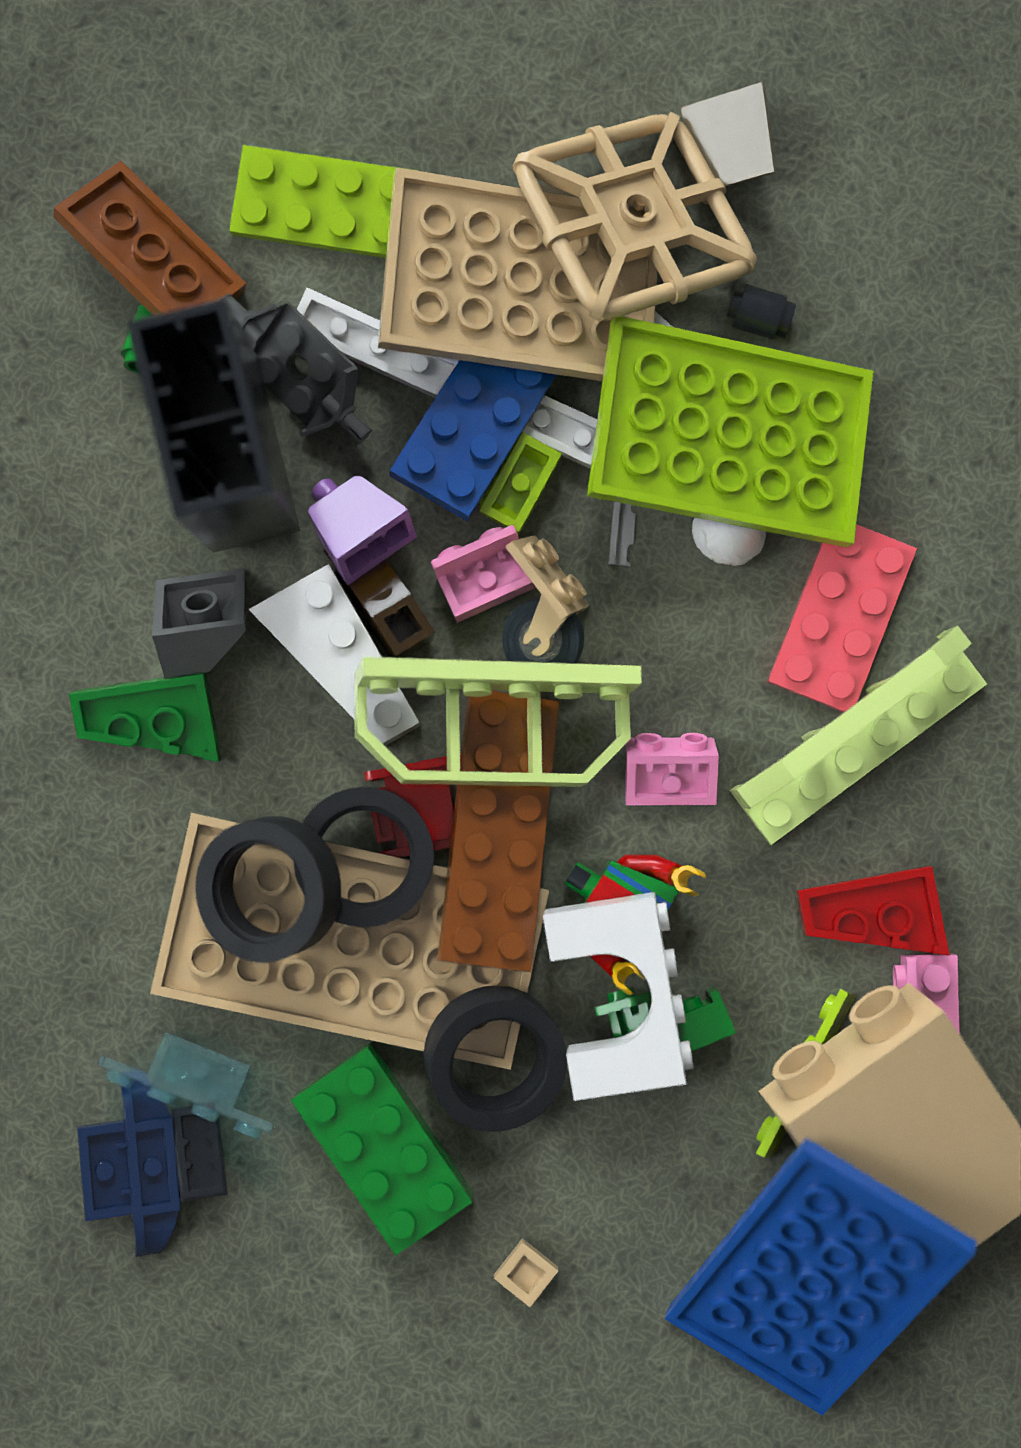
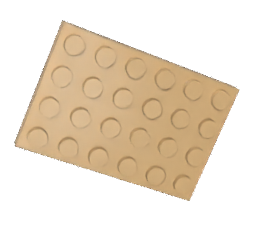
[378,167,657,381]

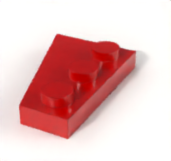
[796,866,950,956]

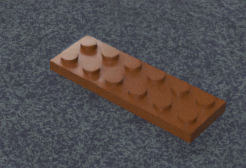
[437,691,560,973]

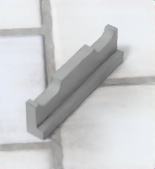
[608,502,636,567]

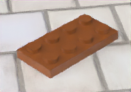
[53,160,247,315]

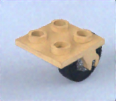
[502,536,589,664]

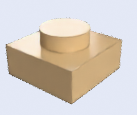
[494,1238,559,1307]

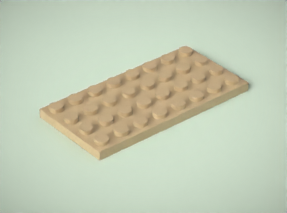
[150,813,549,1070]

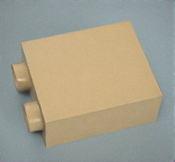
[759,983,1021,1247]

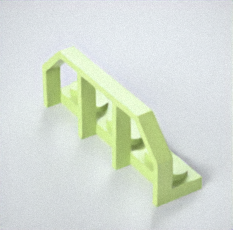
[729,625,987,845]
[355,657,642,787]

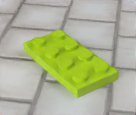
[229,145,417,258]

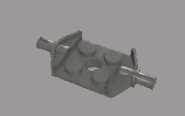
[222,293,372,444]

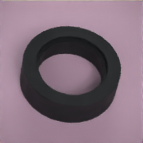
[293,787,434,927]
[195,816,342,963]
[424,986,567,1132]

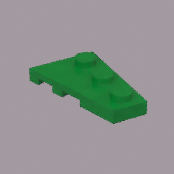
[69,672,221,762]

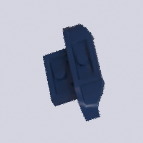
[77,1073,181,1257]

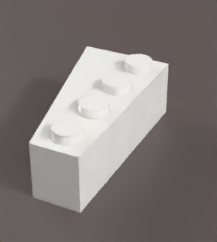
[249,564,421,746]

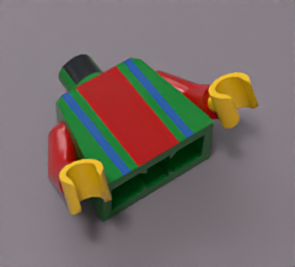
[564,854,706,995]

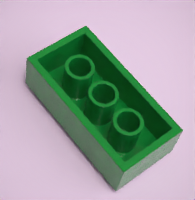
[291,1042,473,1256]

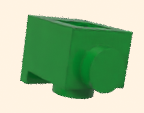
[677,987,736,1052]

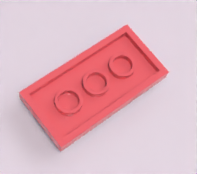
[767,524,917,713]

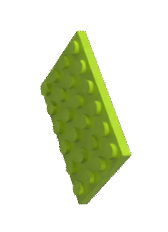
[587,316,873,548]

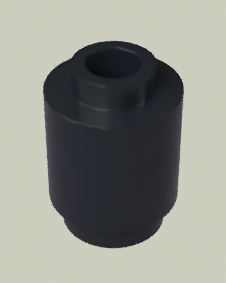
[726,284,796,340]

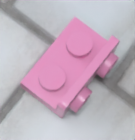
[625,733,719,805]
[892,954,959,1033]

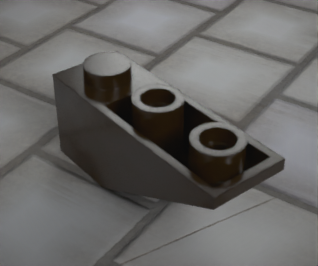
[323,550,435,658]

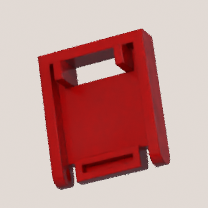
[364,753,461,857]

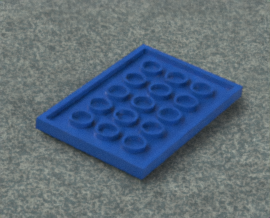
[664,1138,976,1415]

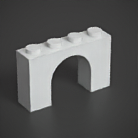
[543,892,694,1101]

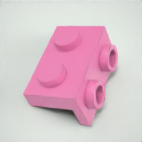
[431,525,536,623]

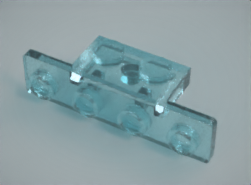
[97,1032,275,1140]

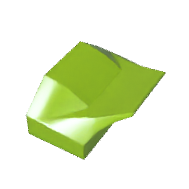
[479,432,562,535]

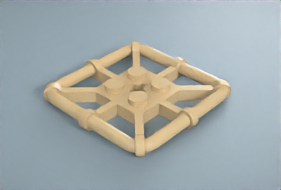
[513,112,757,321]

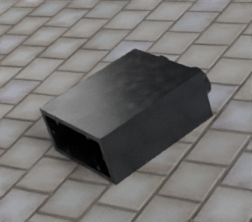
[127,298,301,553]

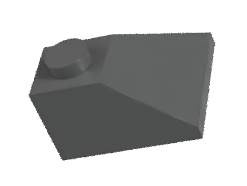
[152,568,246,678]

